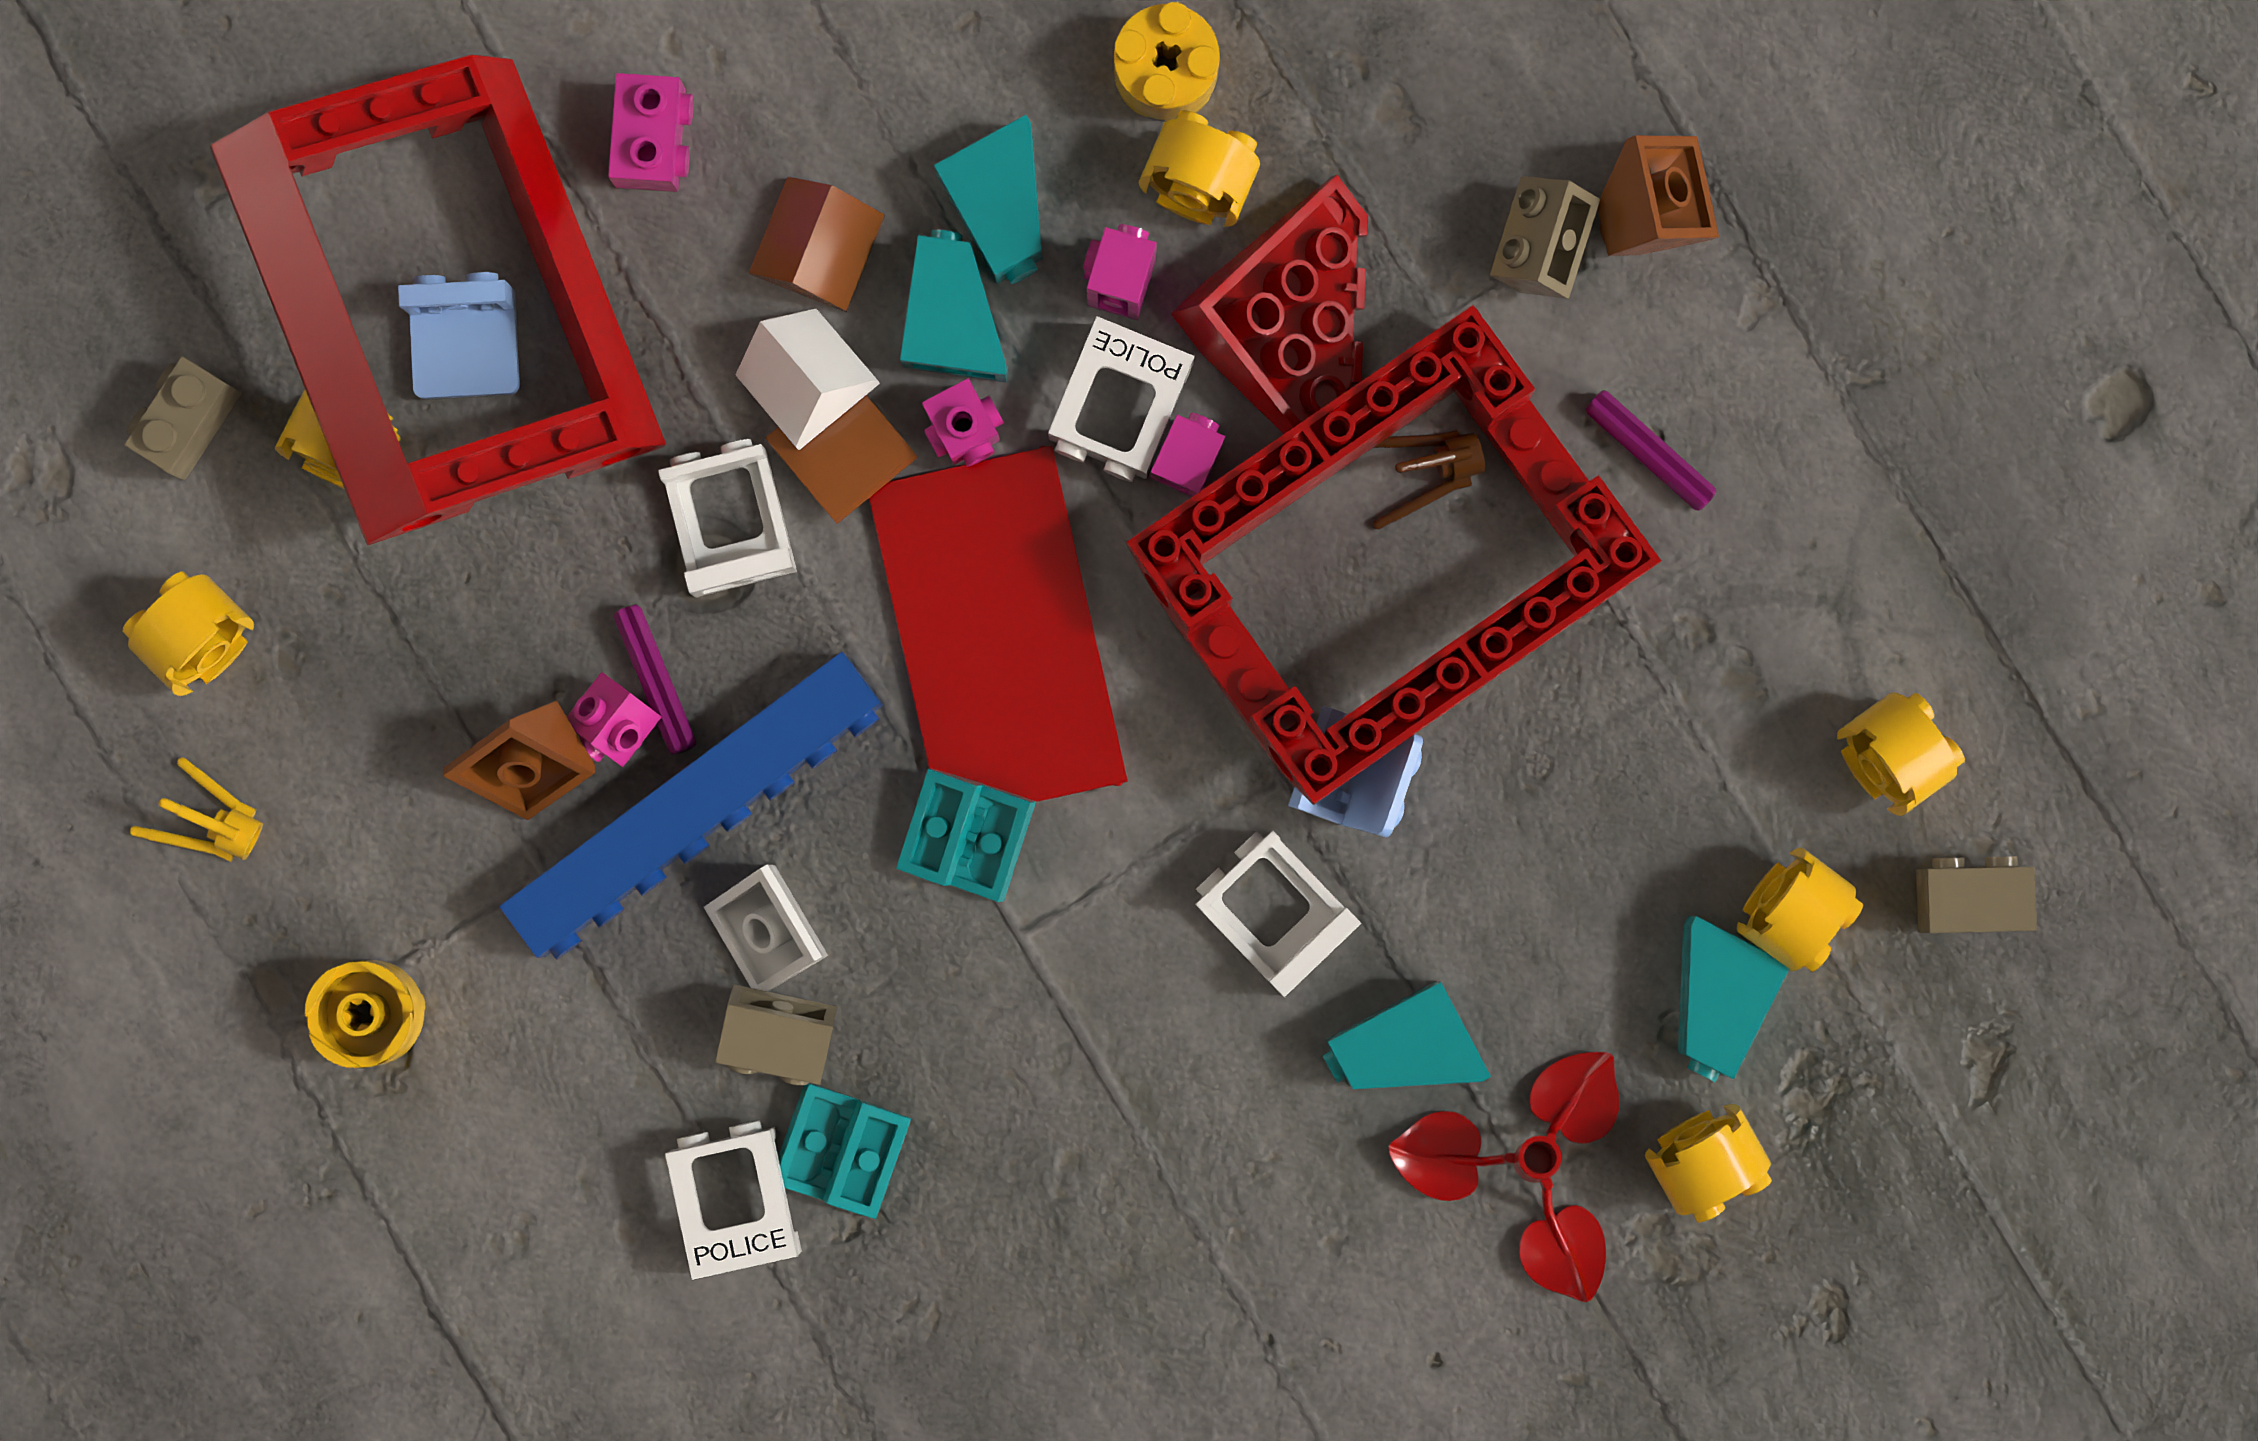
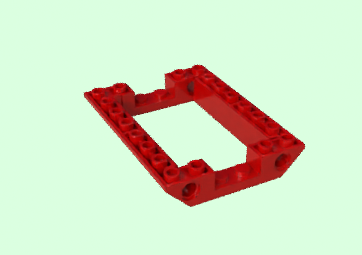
[210,55,667,546]
[1126,305,1662,805]

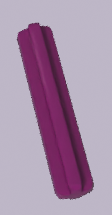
[1585,390,1717,511]
[613,604,696,755]

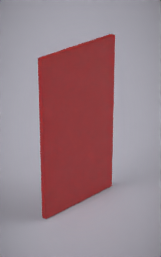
[869,445,1128,802]

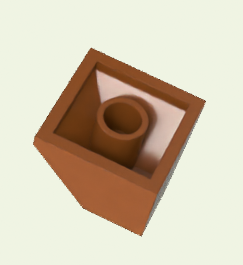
[1598,135,1719,256]

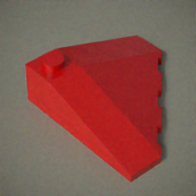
[1171,175,1368,434]

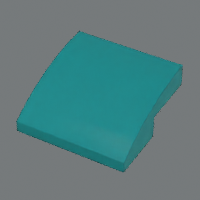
[896,768,1036,902]
[778,1083,911,1219]

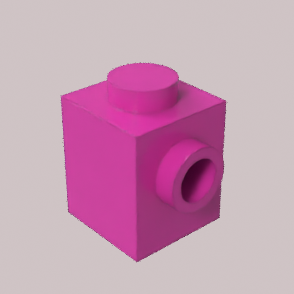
[1150,412,1225,497]

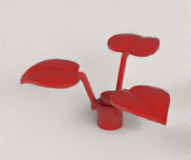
[1388,1052,1619,1302]

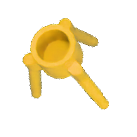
[130,757,263,862]

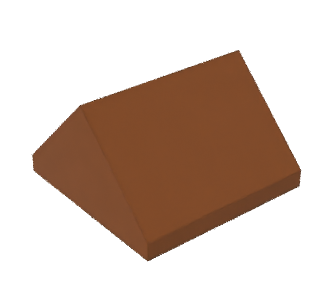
[749,176,885,313]
[443,701,595,820]

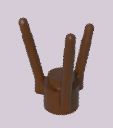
[1372,430,1485,530]

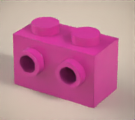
[608,73,693,192]
[1083,224,1157,321]

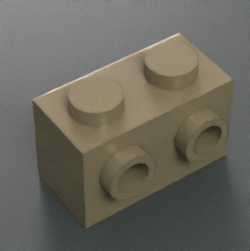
[1490,176,1600,299]
[124,356,242,480]
[1916,856,2037,933]
[715,984,837,1085]

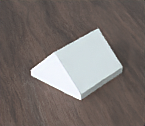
[736,309,880,450]
[704,864,828,992]

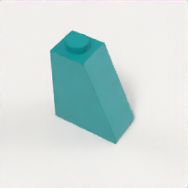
[934,115,1043,284]
[900,230,1008,382]
[1678,916,1789,1083]
[1322,981,1491,1089]

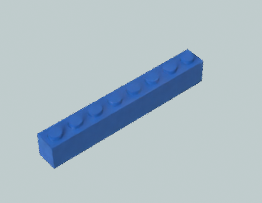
[499,652,883,960]

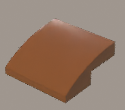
[765,395,918,524]

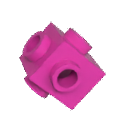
[922,378,1003,467]
[567,672,661,767]

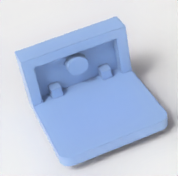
[398,272,520,399]
[1288,706,1423,837]

